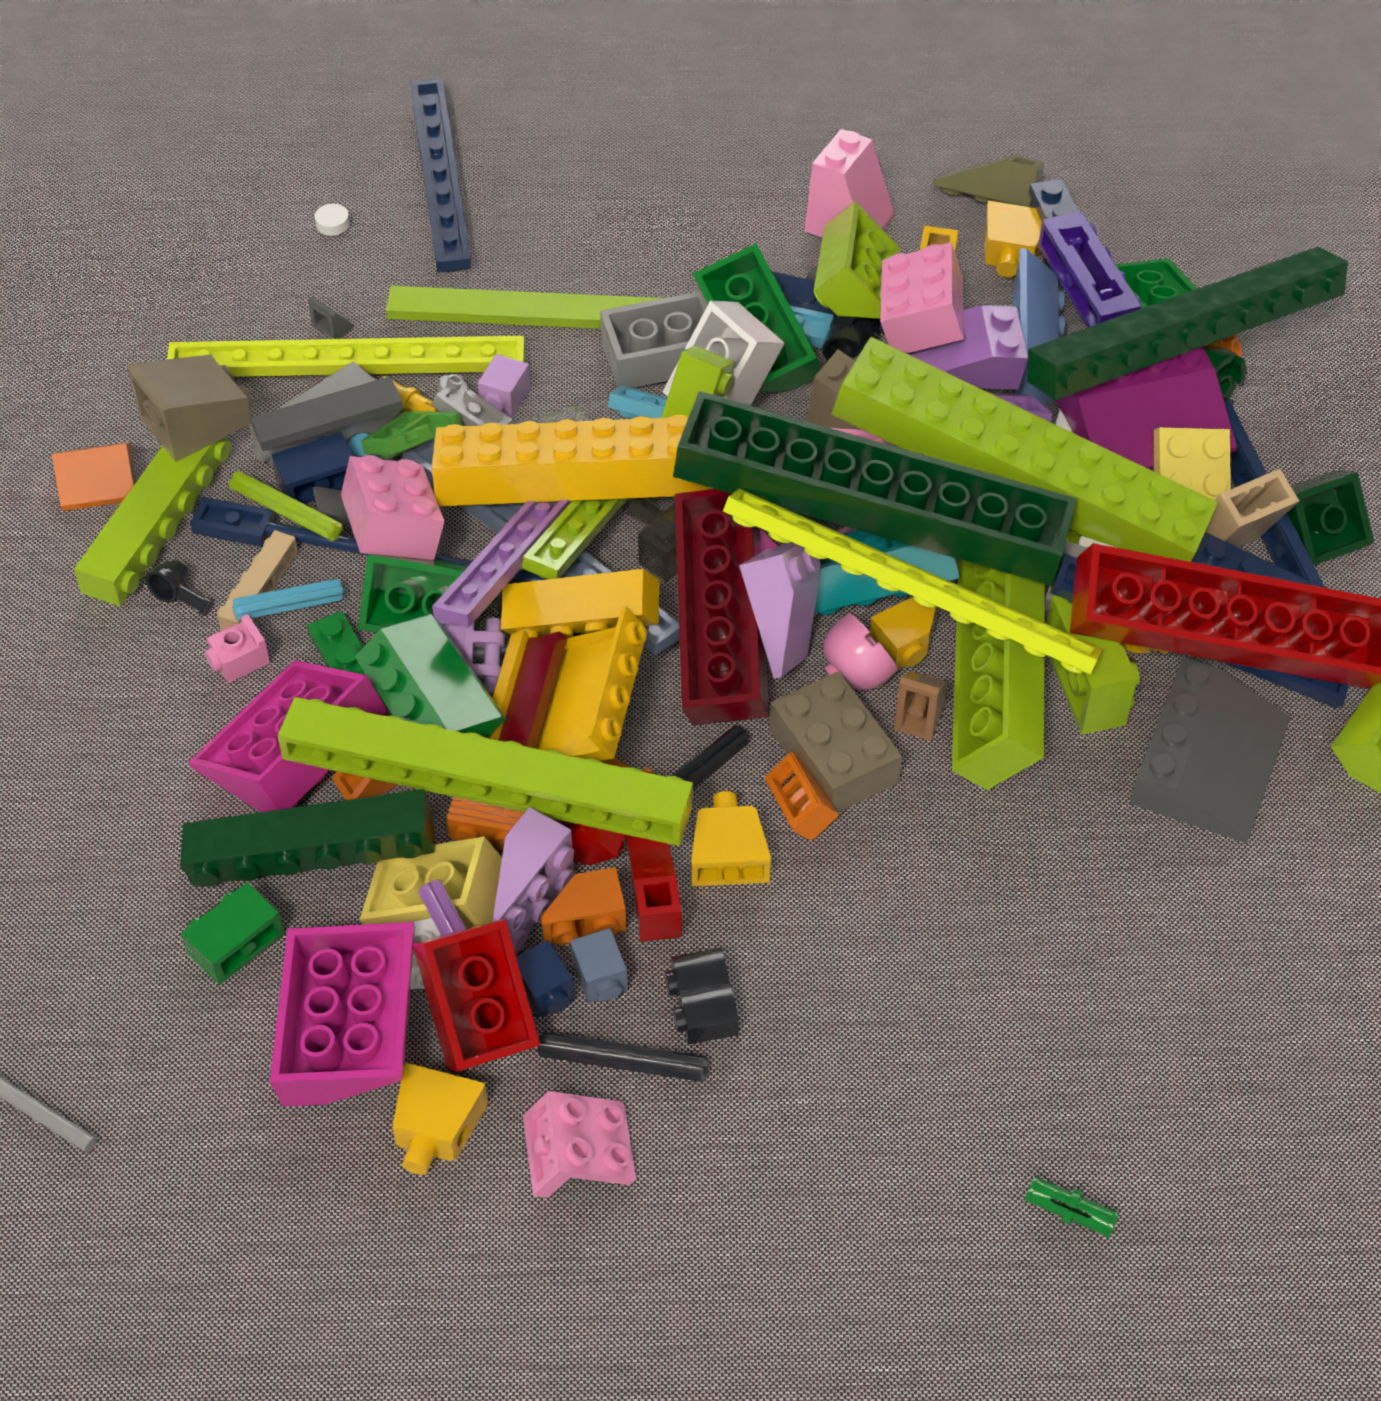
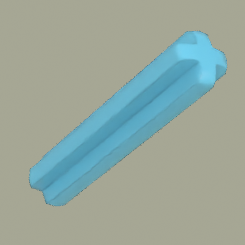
[232,579,344,621]

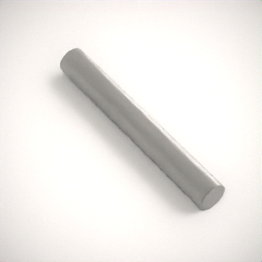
[0,1077,97,1153]

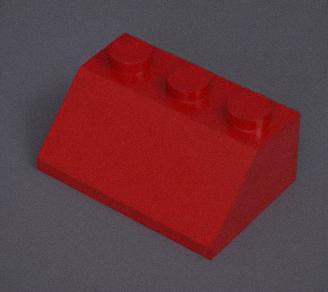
[412,919,540,1071]

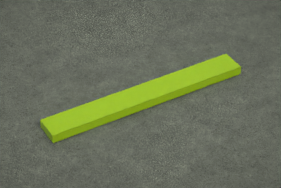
[386,286,663,329]

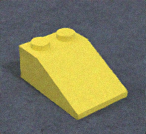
[360,836,502,928]

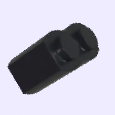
[664,948,739,1045]

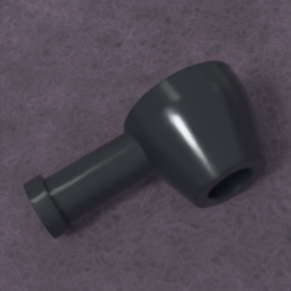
[145,560,214,616]

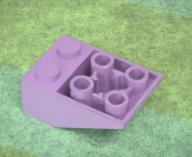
[493,807,576,954]

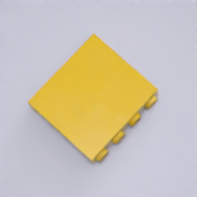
[488,606,648,761]

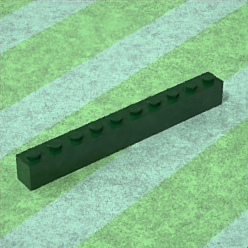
[1027,246,1348,400]

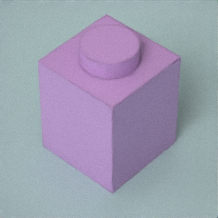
[478,354,531,418]

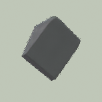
[308,297,354,339]
[313,486,351,526]

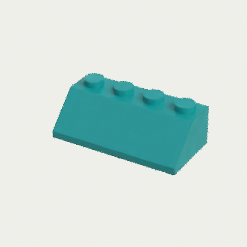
[814,530,960,615]

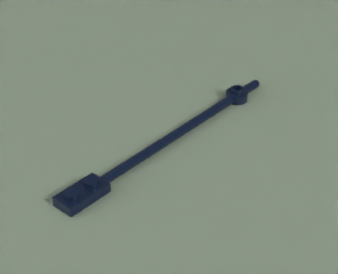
[190,497,547,584]

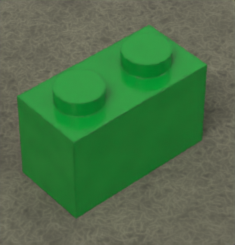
[181,882,285,986]

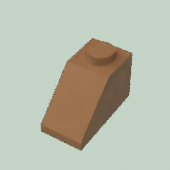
[894,671,949,741]

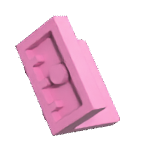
[523,1091,636,1198]

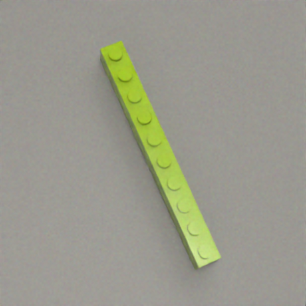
[278,697,693,846]

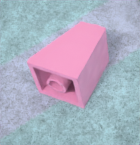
[804,129,894,237]

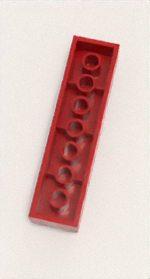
[1070,543,1381,689]

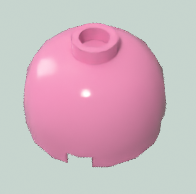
[823,613,898,691]

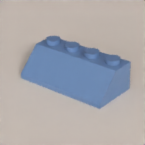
[1012,248,1065,403]

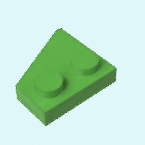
[361,411,463,458]

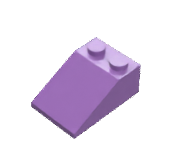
[906,305,1028,390]

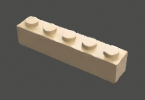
[217,530,298,631]

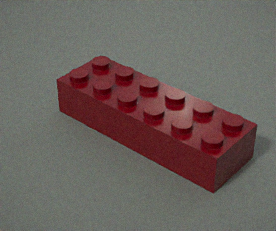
[675,489,770,726]

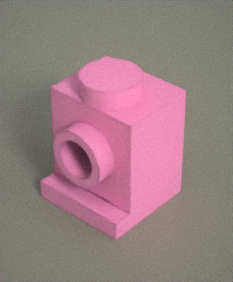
[204,614,270,683]

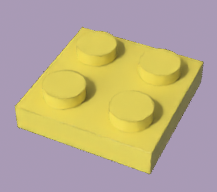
[1154,427,1231,500]

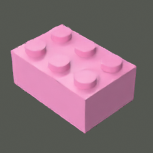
[880,242,964,353]
[341,455,444,560]

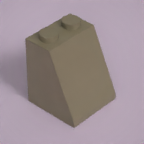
[126,354,253,462]

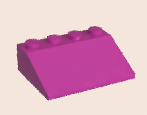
[188,660,388,812]
[270,922,415,1107]

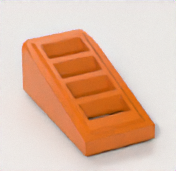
[764,751,838,840]

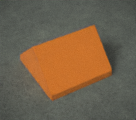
[51,441,135,511]

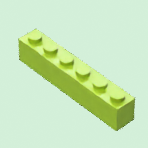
[74,436,231,607]

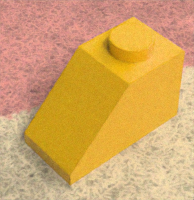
[870,597,938,671]

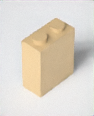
[1205,469,1299,547]

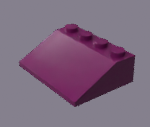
[1056,347,1237,471]

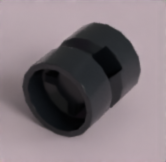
[822,313,878,361]

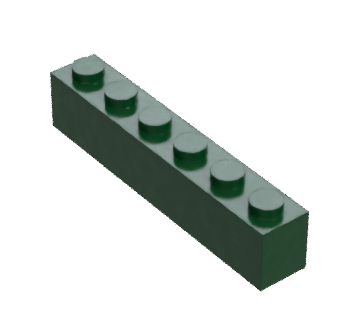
[180,789,435,887]

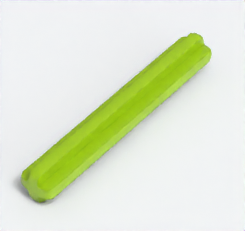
[229,471,343,541]

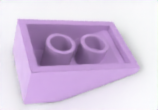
[739,542,820,679]

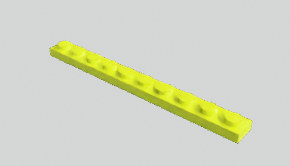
[167,336,525,377]
[723,489,1103,674]

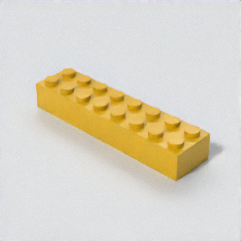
[431,415,713,506]

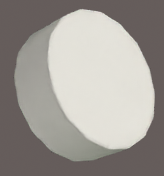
[315,203,350,236]

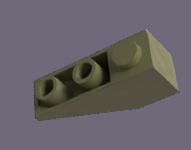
[932,155,1045,207]

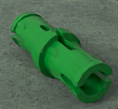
[1024,1175,1120,1239]

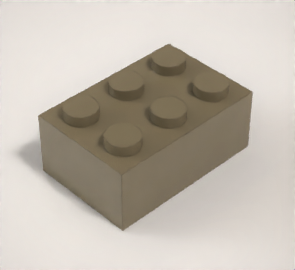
[769,671,902,813]

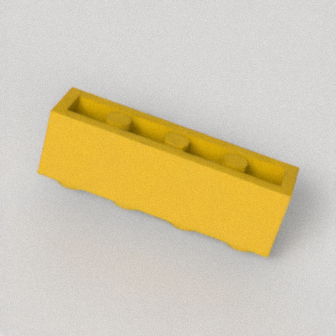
[501,569,660,639]

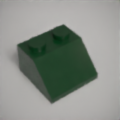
[1287,471,1375,565]

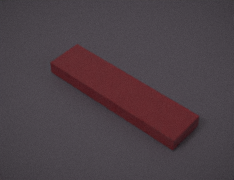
[498,631,567,749]

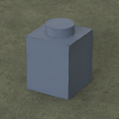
[570,928,628,1004]

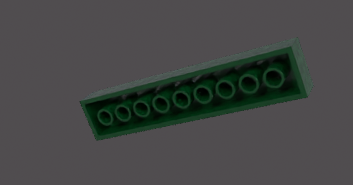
[673,391,1077,586]

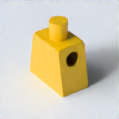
[984,201,1042,277]
[691,791,771,886]
[393,1063,488,1175]

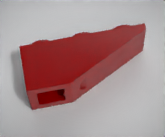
[625,834,682,942]

